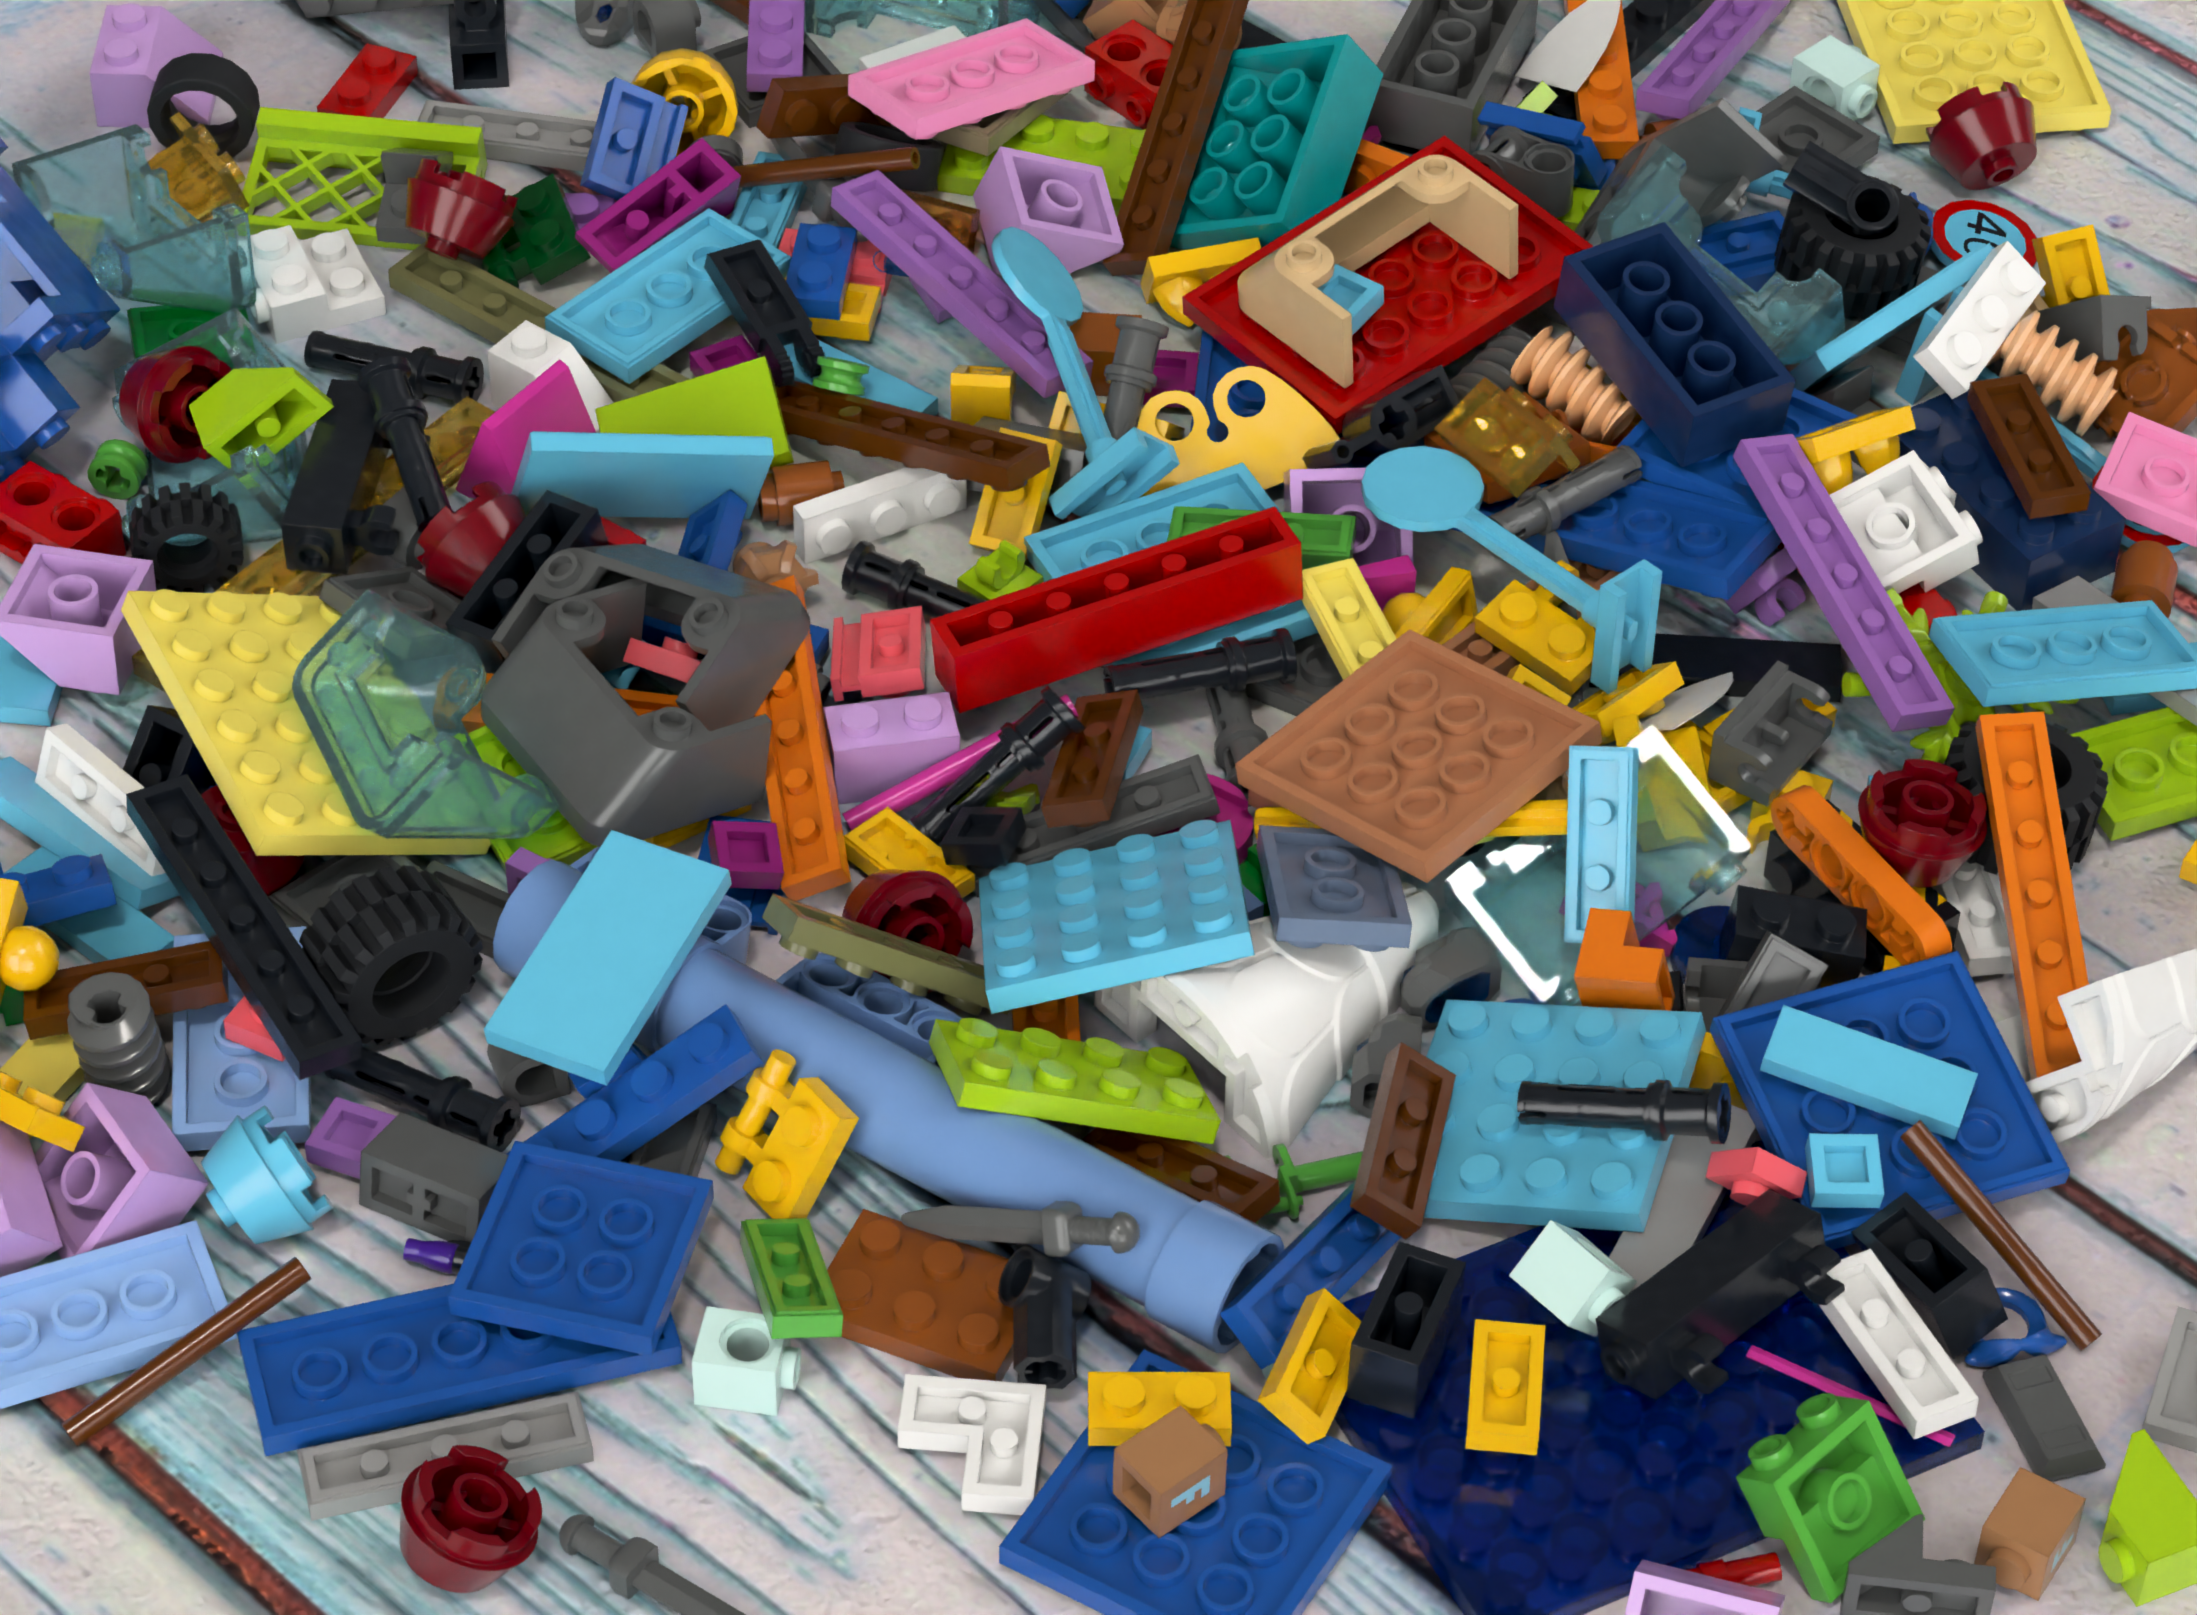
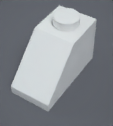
[487,320,614,433]

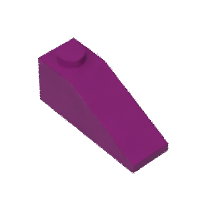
[575,138,741,273]

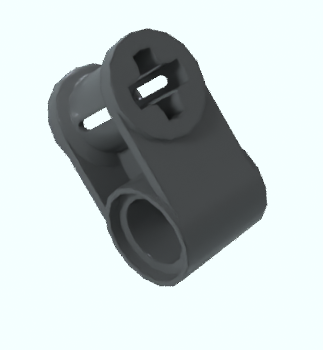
[1471,125,1575,218]

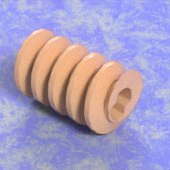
[1986,311,2119,438]
[1510,325,1638,445]

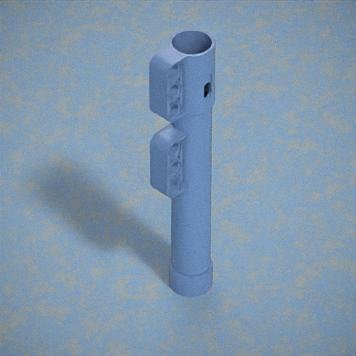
[493,847,1284,1353]

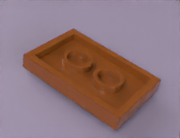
[827,1209,1013,1381]

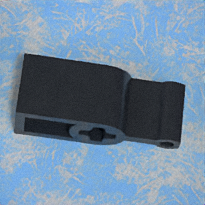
[1302,364,1465,469]

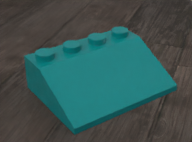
[1170,34,1384,250]

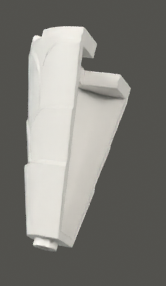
[1094,882,1439,1160]
[1995,948,2197,1143]

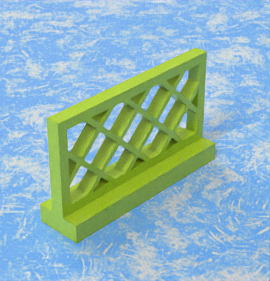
[234,107,488,254]

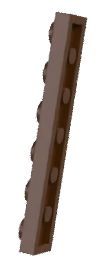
[1102,0,1249,276]
[774,381,1050,492]

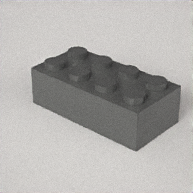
[1364,0,1538,155]

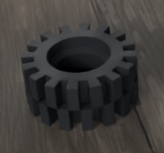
[129,482,244,593]

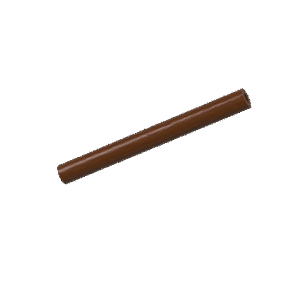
[731,146,920,188]
[1900,1120,2102,1351]
[61,1257,311,1447]

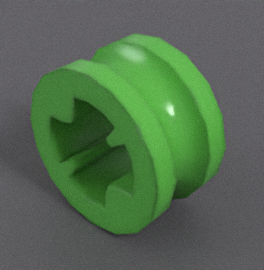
[812,356,870,396]
[87,439,149,500]

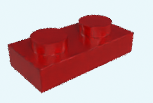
[317,43,418,118]

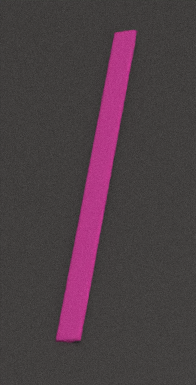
[1745,1345,1956,1447]

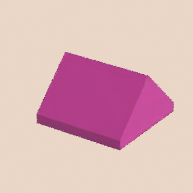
[456,359,596,498]

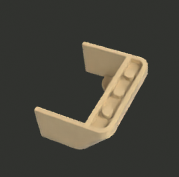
[1238,155,1518,388]

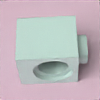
[1789,35,1880,121]
[1509,1220,1638,1337]
[692,1306,801,1416]

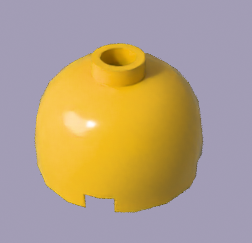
[631,48,739,157]

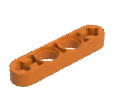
[1771,785,1952,966]

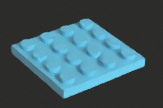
[1024,462,1318,667]
[978,820,1255,1014]
[1424,999,1706,1232]

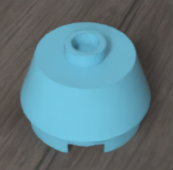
[201,1105,333,1245]

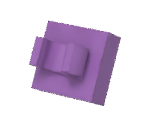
[1723,547,1806,627]

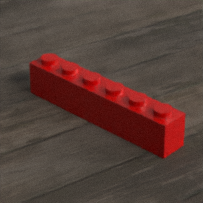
[930,506,1303,714]

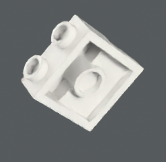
[229,225,386,344]
[1830,450,1983,594]

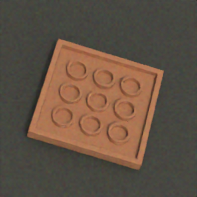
[1235,629,1602,883]

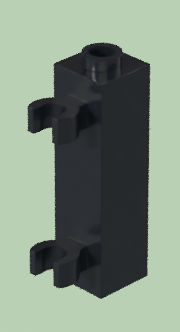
[449,0,509,90]
[281,379,431,575]
[1595,1189,1845,1400]

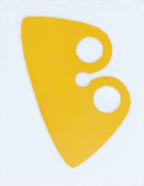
[1137,366,1340,498]

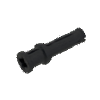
[304,330,484,410]
[357,356,454,533]
[841,540,988,618]
[1103,628,1297,699]
[910,685,1086,847]
[324,1046,521,1152]
[1517,1079,1731,1144]

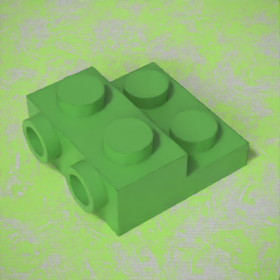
[1736,1393,1925,1603]

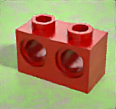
[1084,19,1173,130]
[0,460,126,564]

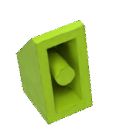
[189,367,334,480]
[2098,1429,2197,1607]

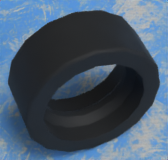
[147,53,260,163]
[834,122,944,192]

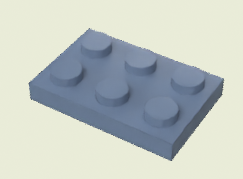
[1256,825,1412,952]

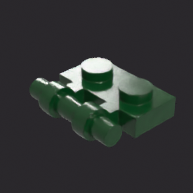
[482,174,591,289]

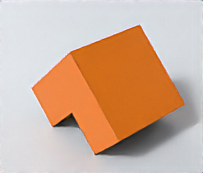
[1574,908,1675,1011]

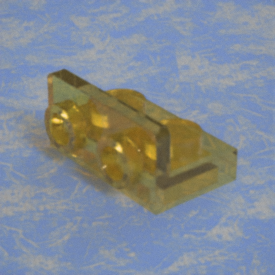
[134,112,250,244]
[1434,377,1581,498]

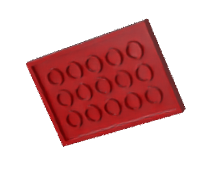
[1182,135,1593,435]

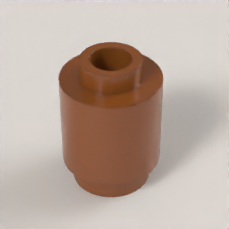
[757,460,845,527]
[2110,540,2178,618]

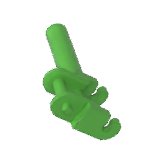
[1225,1143,1363,1224]

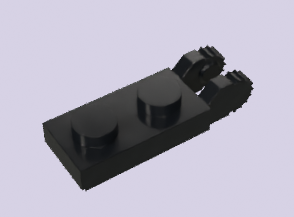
[704,239,825,388]

